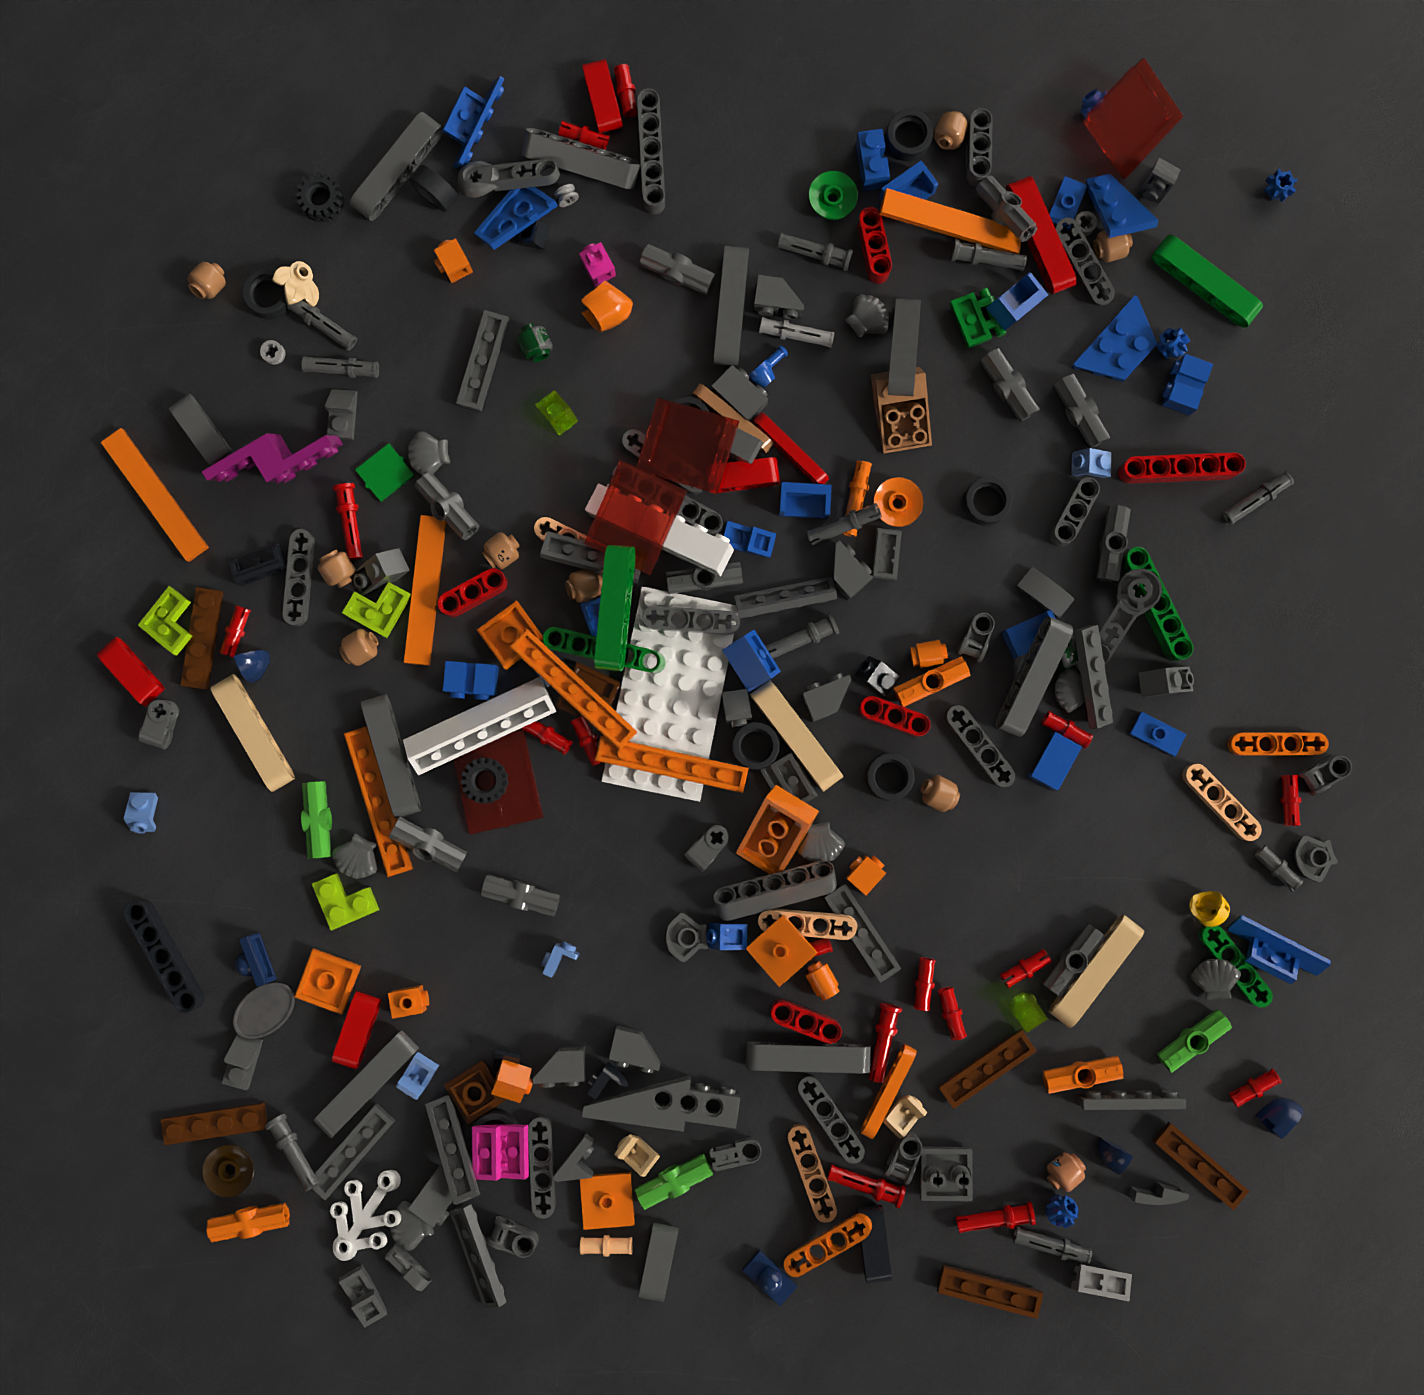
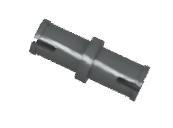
[1254,845,1303,892]

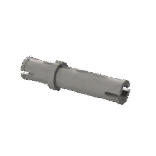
[759,317,834,348]

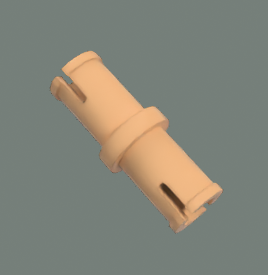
[580,1235,633,1257]

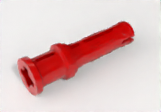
[332,483,363,560]
[868,1003,902,1083]
[827,1164,906,1209]
[956,1201,1036,1233]

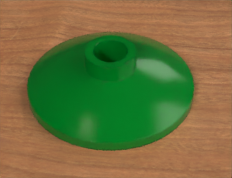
[809,171,858,220]

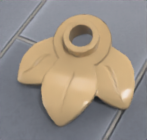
[272,261,319,307]

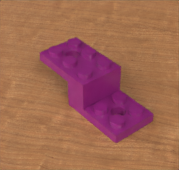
[202,433,343,484]

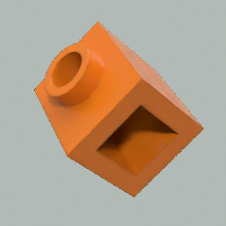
[434,238,473,283]
[845,855,886,896]
[388,985,429,1019]
[491,1059,533,1103]

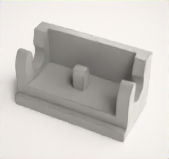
[1071,1264,1132,1301]

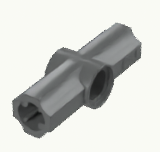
[976,176,1038,242]
[639,244,715,295]
[980,348,1039,422]
[1054,373,1110,448]
[415,472,479,540]
[1096,505,1131,583]
[666,562,743,594]
[389,817,467,872]
[481,875,560,916]
[1042,923,1106,998]

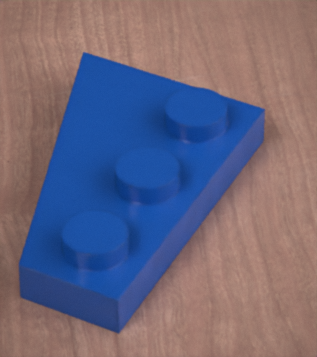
[1085,174,1158,238]
[474,187,558,250]

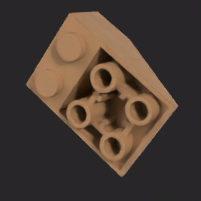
[871,367,932,453]

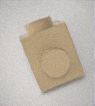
[883,1095,927,1139]
[614,1134,660,1177]

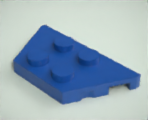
[1071,295,1157,382]

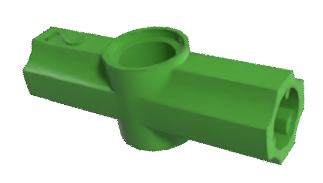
[301,781,332,859]
[1157,1009,1232,1073]
[635,1153,713,1210]

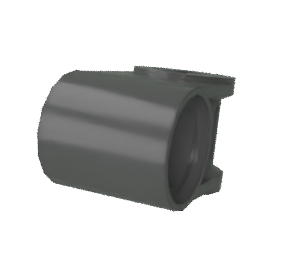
[957,613,995,663]
[139,700,179,750]
[1298,756,1352,796]
[683,825,728,872]
[884,1131,923,1185]
[486,1216,539,1258]

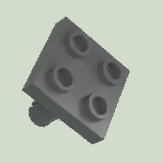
[920,1147,973,1201]

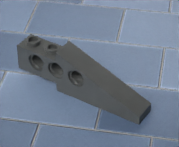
[582,1075,740,1132]

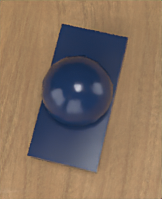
[235,932,277,987]
[742,1249,797,1306]

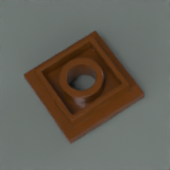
[444,1060,507,1124]

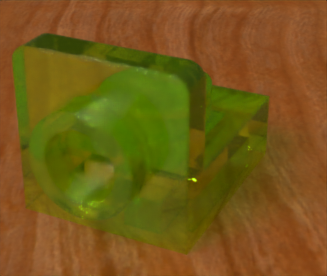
[536,390,578,435]
[1008,992,1048,1033]

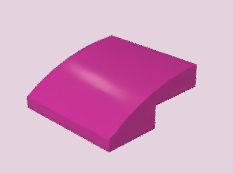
[472,1124,529,1181]

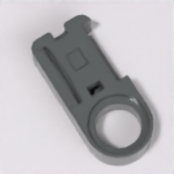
[710,1137,761,1171]
[384,1243,432,1291]

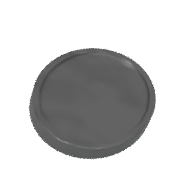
[233,983,295,1039]

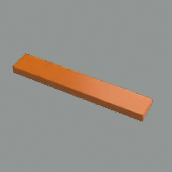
[879,188,1021,254]
[101,428,209,562]
[404,515,446,666]
[510,629,637,751]
[344,726,413,877]
[595,736,749,793]

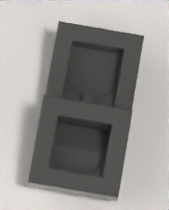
[1017,567,1074,619]
[1128,1182,1189,1205]
[339,1264,387,1328]

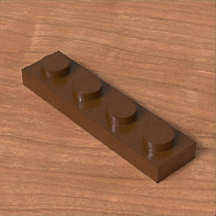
[181,587,224,690]
[938,1029,1037,1109]
[161,1102,268,1145]
[1152,1121,1250,1211]
[937,1265,1044,1319]

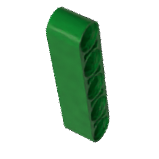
[1151,235,1263,328]
[594,545,635,671]
[1121,547,1193,662]
[543,627,666,674]

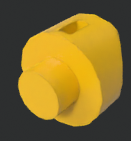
[1189,891,1230,927]

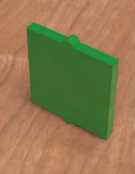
[355,444,415,502]

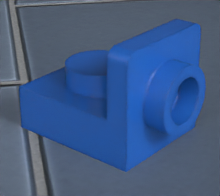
[707,923,747,950]

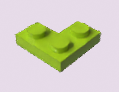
[342,582,411,638]
[138,586,192,656]
[312,874,380,930]

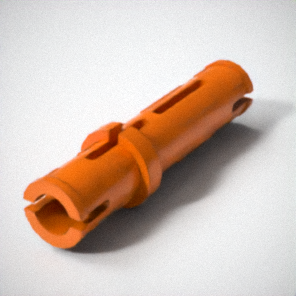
[842,460,872,537]

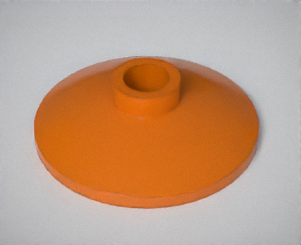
[874,477,923,527]

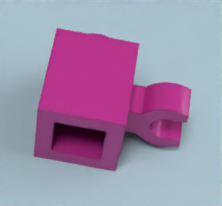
[579,242,616,287]

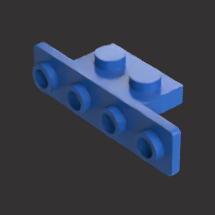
[441,76,504,169]
[1228,915,1331,984]

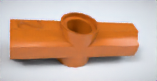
[893,656,971,707]
[1042,1056,1124,1094]
[206,1202,290,1242]

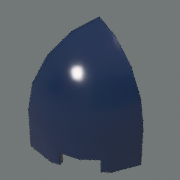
[234,650,270,683]
[1255,1098,1304,1139]
[1097,1137,1133,1175]

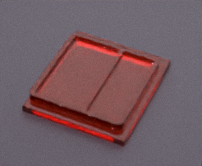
[1083,58,1184,179]
[636,398,740,494]
[584,460,687,575]
[453,730,544,834]

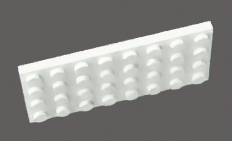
[602,587,738,802]

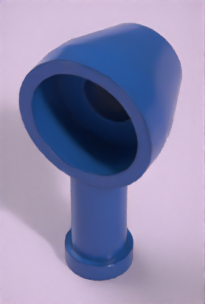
[749,346,788,388]

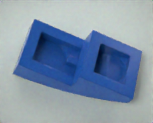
[722,521,776,558]

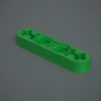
[1199,925,1273,1008]

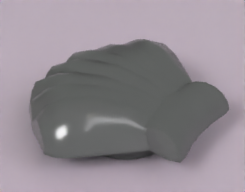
[845,294,889,338]
[408,431,450,475]
[1054,666,1085,713]
[797,821,845,863]
[332,833,377,879]
[1294,836,1338,882]
[666,913,708,962]
[1190,959,1241,1000]
[390,1201,434,1251]

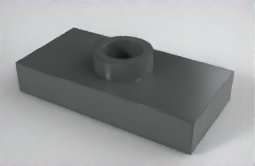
[871,528,902,581]

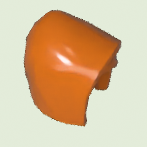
[581,280,633,332]

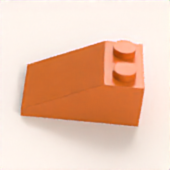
[736,785,819,874]

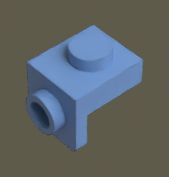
[1072,448,1111,478]
[124,793,158,833]
[541,941,580,978]
[396,1052,439,1100]

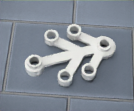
[330,1170,401,1261]

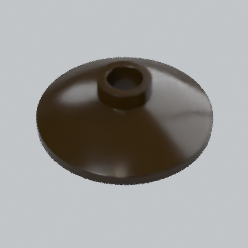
[202,1145,254,1197]

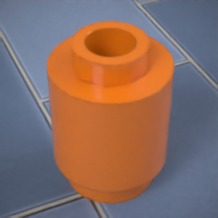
[910,640,948,668]
[805,961,839,1001]

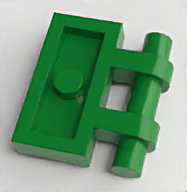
[949,288,1007,349]

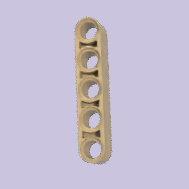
[211,674,295,792]
[749,680,843,792]
[1049,914,1144,1028]

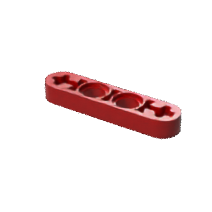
[752,412,829,484]

